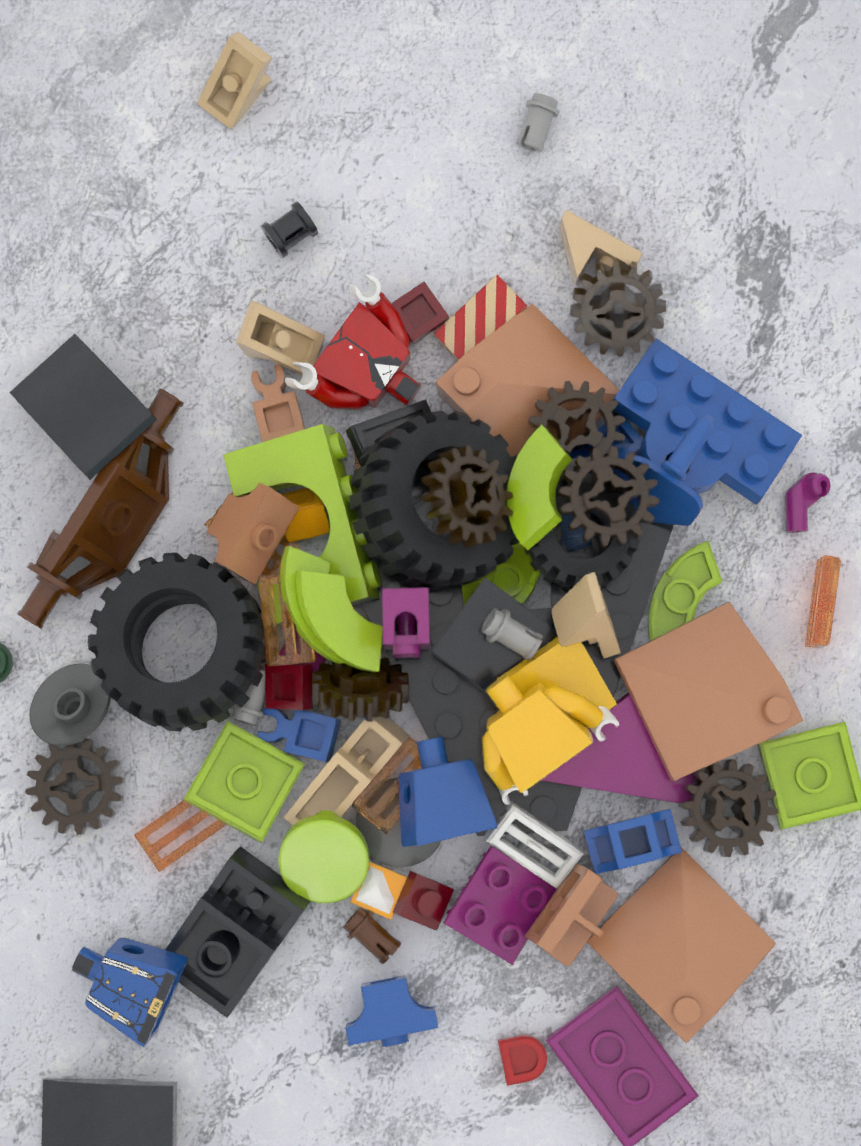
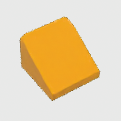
[281,488,330,542]

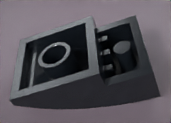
[9,334,157,480]
[431,578,558,698]
[165,846,311,1018]
[41,1079,177,1146]

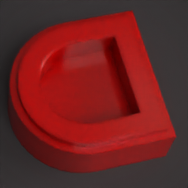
[497,1035,547,1086]

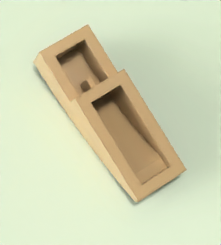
[283,716,410,826]

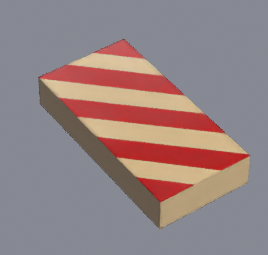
[433,274,527,361]

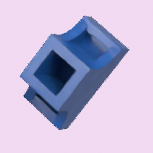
[583,809,682,874]
[345,975,438,1047]

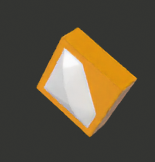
[350,861,407,920]

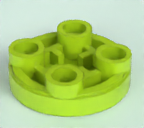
[278,810,370,903]

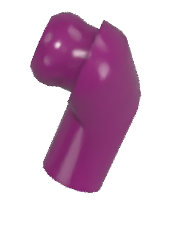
[785,472,831,533]

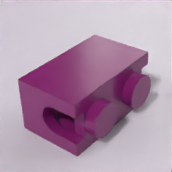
[382,588,430,658]

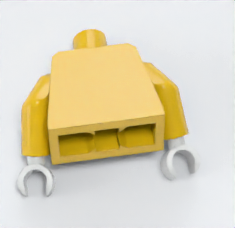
[482,674,619,805]

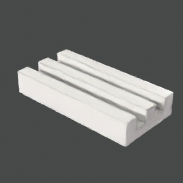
[484,801,584,889]

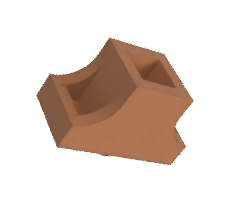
[207,483,299,585]

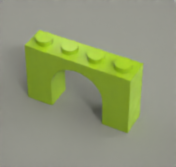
[223,424,382,627]

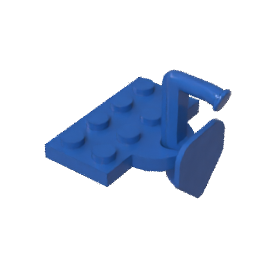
[612,338,802,526]

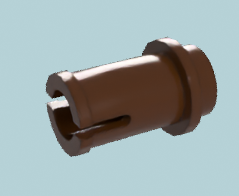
[343,907,401,964]

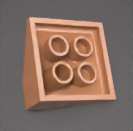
[435,303,619,457]
[613,602,804,781]
[587,847,776,1043]

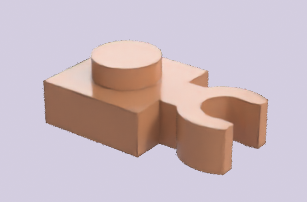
[251,365,305,442]

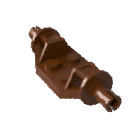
[17,388,184,629]

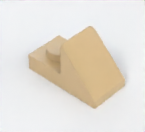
[197,32,273,129]
[559,210,643,285]
[236,301,325,376]
[551,572,621,658]

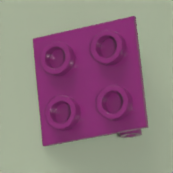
[443,845,558,965]

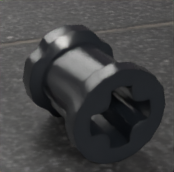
[261,201,319,258]

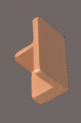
[525,863,618,966]

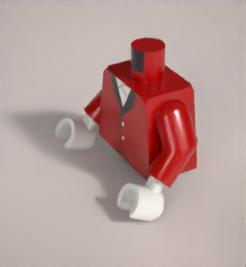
[285,272,422,410]

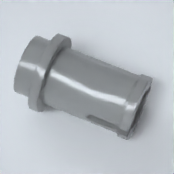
[516,93,559,153]
[481,608,543,660]
[230,669,265,726]

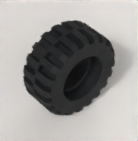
[349,411,520,590]
[88,552,269,732]

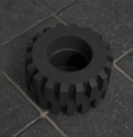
[524,474,640,591]

